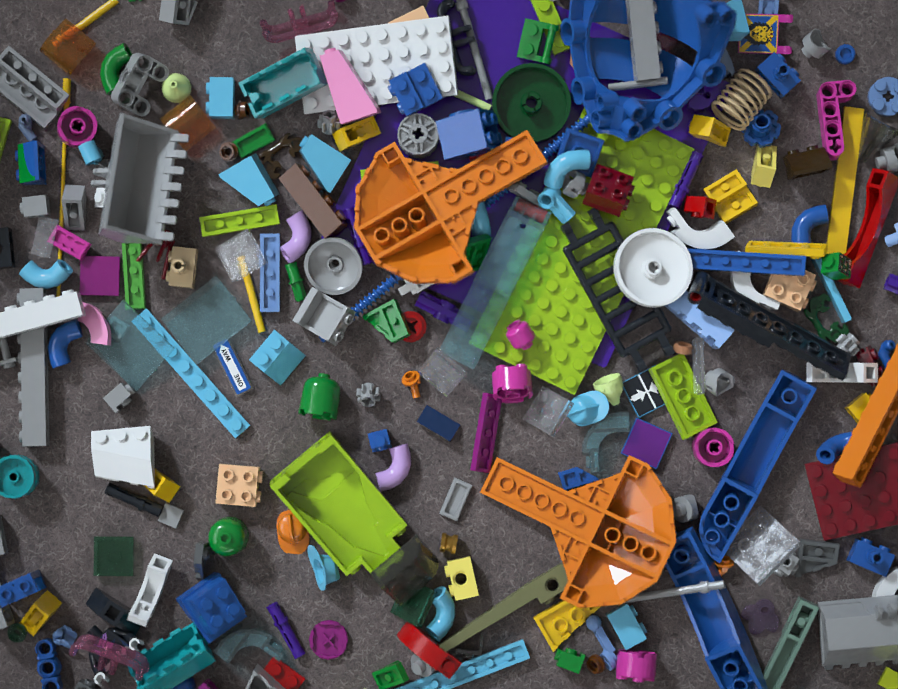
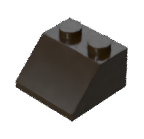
[783,145,833,180]

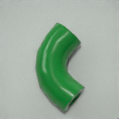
[100,43,133,95]

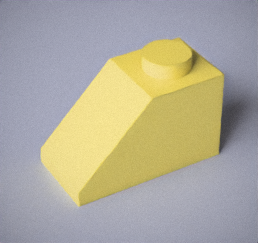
[751,144,777,188]

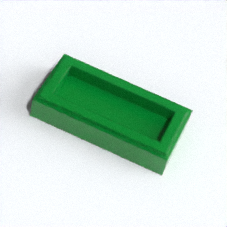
[232,123,276,159]

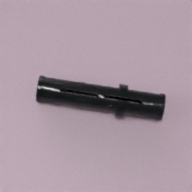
[105,482,164,518]

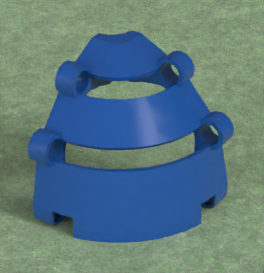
[560,0,737,141]

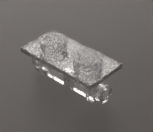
[31,216,59,258]

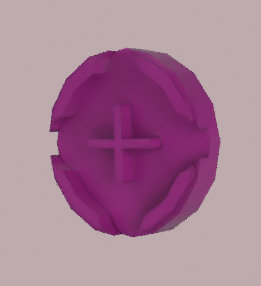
[309,620,348,660]

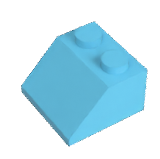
[249,330,306,385]

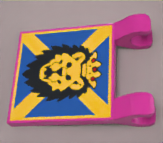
[738,14,793,54]

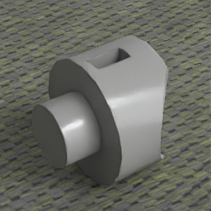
[802,29,831,59]
[875,145,898,173]
[562,170,588,198]
[704,368,735,397]
[672,494,698,523]
[411,654,437,677]

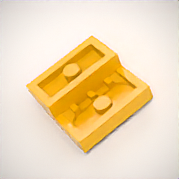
[703,169,758,224]

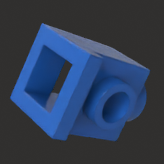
[368,429,392,452]

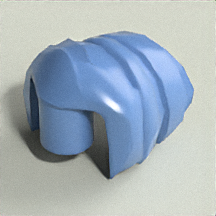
[52,625,78,649]

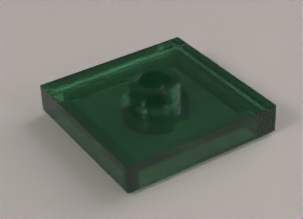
[93,536,134,576]
[390,576,437,628]

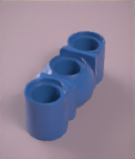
[35,638,63,689]

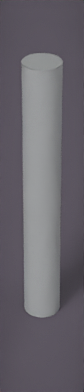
[608,76,668,91]

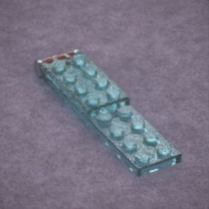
[439,196,552,370]

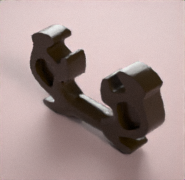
[259,133,303,180]

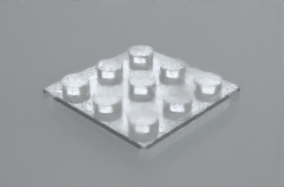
[726,506,802,586]

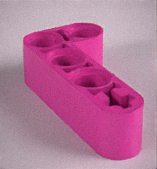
[816,80,857,161]

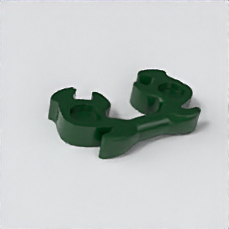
[803,293,849,343]

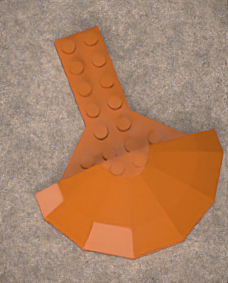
[354,130,548,284]
[480,455,676,608]

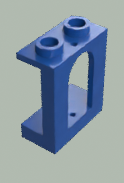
[0,570,47,607]

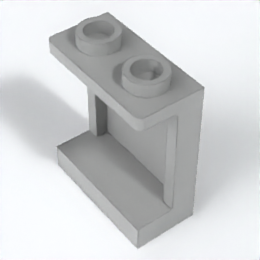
[292,287,356,346]

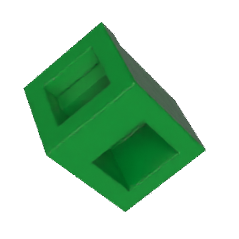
[554,647,586,674]

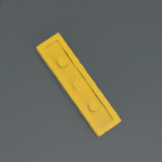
[745,241,828,259]

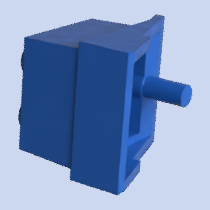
[176,572,247,644]

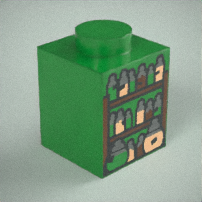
[821,252,852,280]

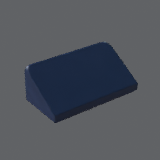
[417,405,460,442]

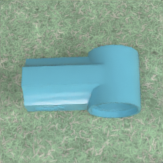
[78,140,104,165]
[537,186,576,224]

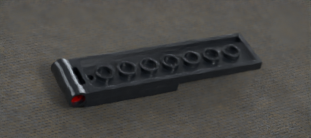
[688,271,851,381]

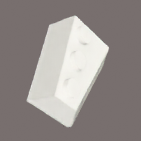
[91,426,155,489]

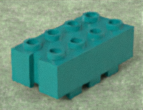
[239,47,328,119]
[127,623,216,689]

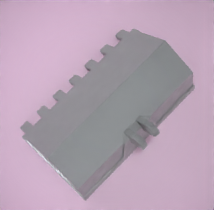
[91,113,190,245]
[818,595,898,670]

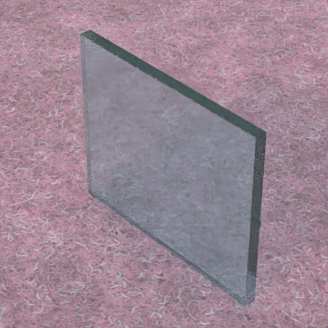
[161,276,252,365]
[86,300,175,391]

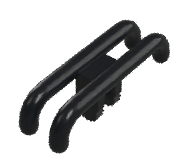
[437,0,476,76]

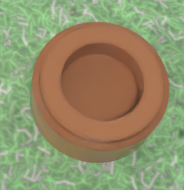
[673,341,693,355]

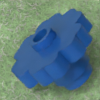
[741,109,781,148]

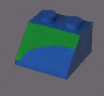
[15,141,47,186]

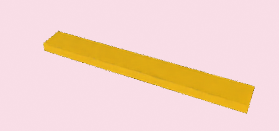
[826,106,864,255]

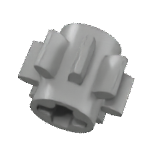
[317,110,342,135]
[836,333,860,357]
[356,383,381,407]

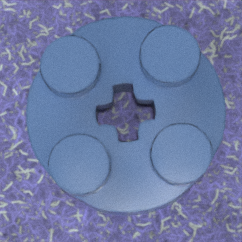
[868,77,898,117]

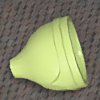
[162,73,191,103]
[593,373,623,406]

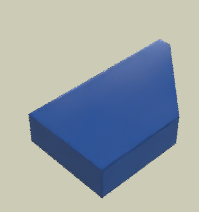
[558,467,598,491]

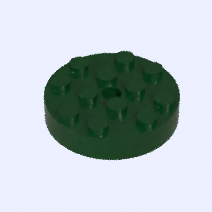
[492,63,571,143]

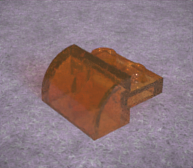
[39,18,96,75]
[160,95,216,151]

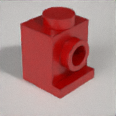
[684,196,717,219]

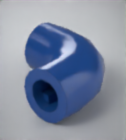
[791,204,829,243]
[48,319,83,369]
[816,432,852,464]

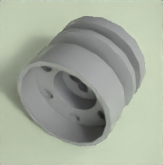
[398,113,439,158]

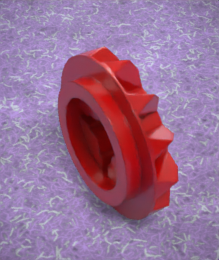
[402,311,426,342]

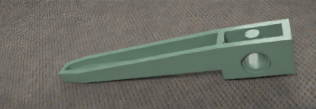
[763,596,819,689]

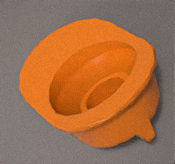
[276,510,310,554]

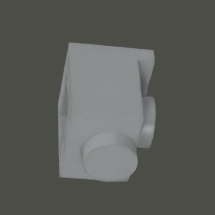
[103,383,135,413]

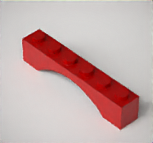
[837,168,898,289]

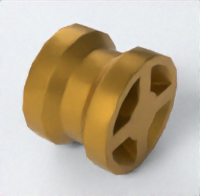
[440,533,458,554]

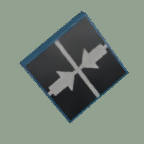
[623,365,665,418]

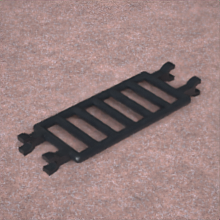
[560,208,675,372]

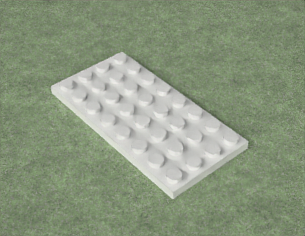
[295,16,458,114]

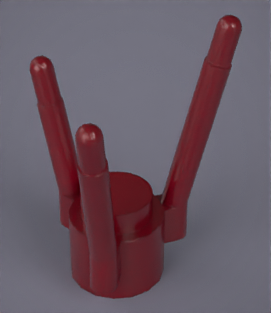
[136,229,175,280]

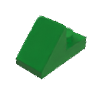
[372,660,409,689]

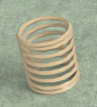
[711,68,772,131]

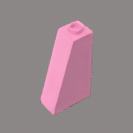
[320,48,381,125]

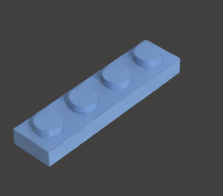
[260,234,280,312]

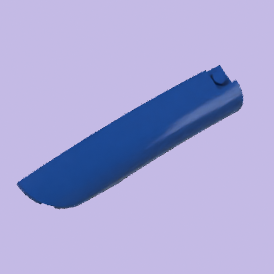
[699,369,817,563]
[665,527,768,689]

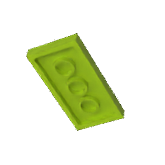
[648,354,718,440]

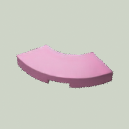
[78,302,111,346]

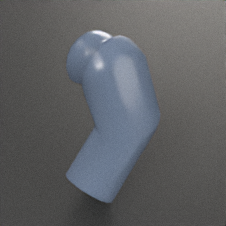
[18,114,38,142]

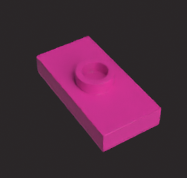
[47,225,92,261]

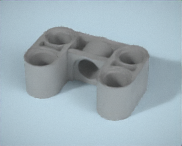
[111,53,169,116]

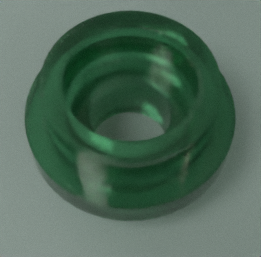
[7,623,27,643]

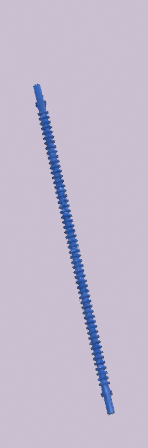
[319,115,591,343]

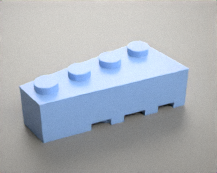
[665,290,735,349]

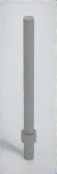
[455,0,493,100]
[623,580,725,604]

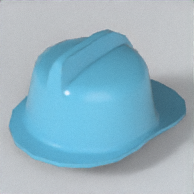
[565,390,609,426]
[307,545,340,591]

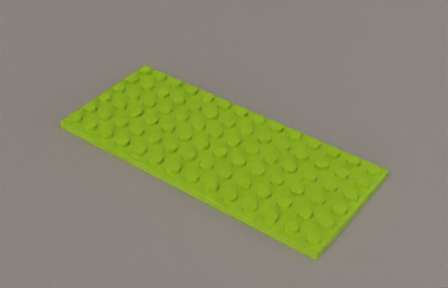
[469,108,695,395]

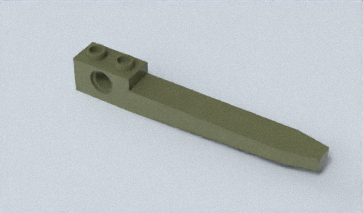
[438,562,568,651]

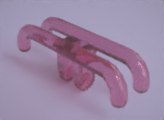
[260,0,338,43]
[69,634,149,681]

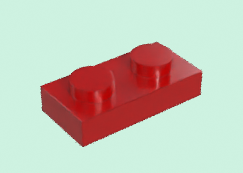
[264,655,306,689]

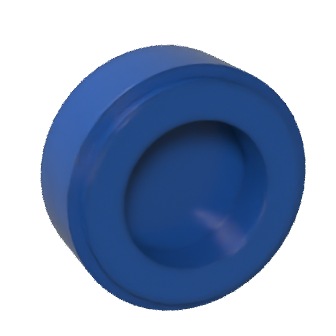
[835,44,855,65]

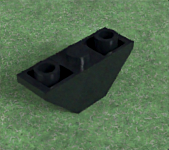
[86,587,142,635]

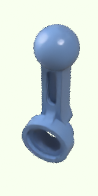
[586,615,617,671]

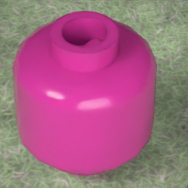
[506,320,535,350]

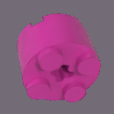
[57,106,97,148]
[492,364,533,403]
[692,428,734,467]
[616,649,657,682]

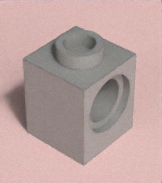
[20,195,51,219]

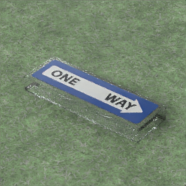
[211,336,254,398]

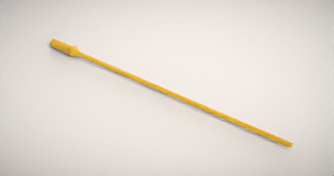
[56,78,71,297]

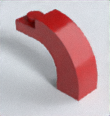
[397,619,462,679]

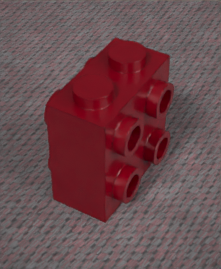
[582,164,635,217]

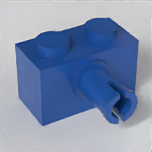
[754,52,801,99]
[846,537,895,577]

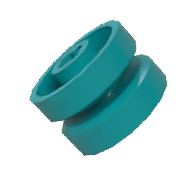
[0,455,40,499]

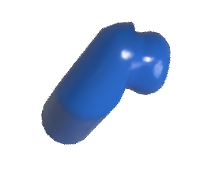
[878,340,896,369]

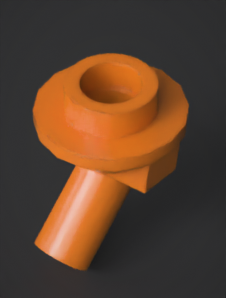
[402,371,421,399]
[714,556,734,577]

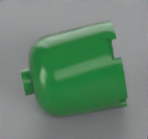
[298,373,340,421]
[208,517,249,556]

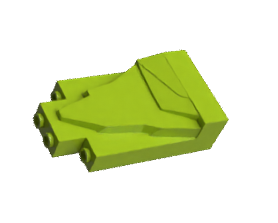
[270,431,407,581]

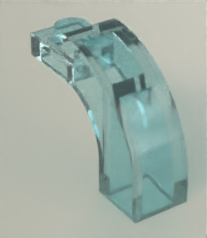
[581,412,629,472]
[213,627,285,664]

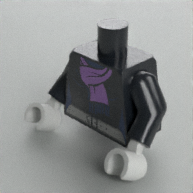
[87,625,144,687]

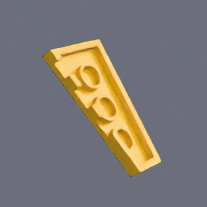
[533,600,601,652]

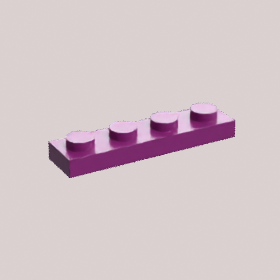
[470,393,502,473]

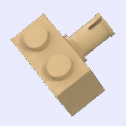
[166,246,198,289]

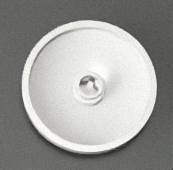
[613,228,693,307]

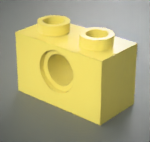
[444,556,479,601]

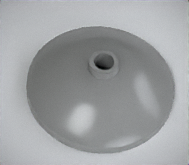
[304,237,363,295]

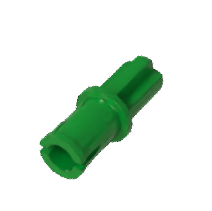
[285,262,306,302]

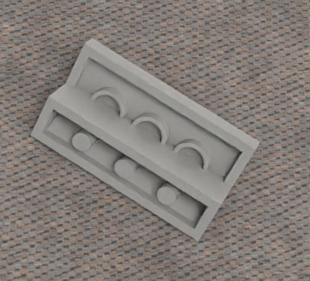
[0,46,69,130]

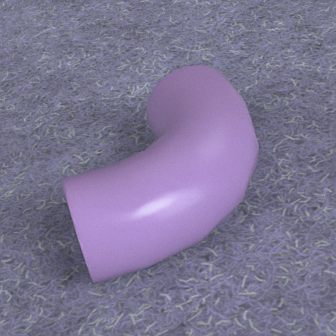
[280,210,311,263]
[375,443,411,492]

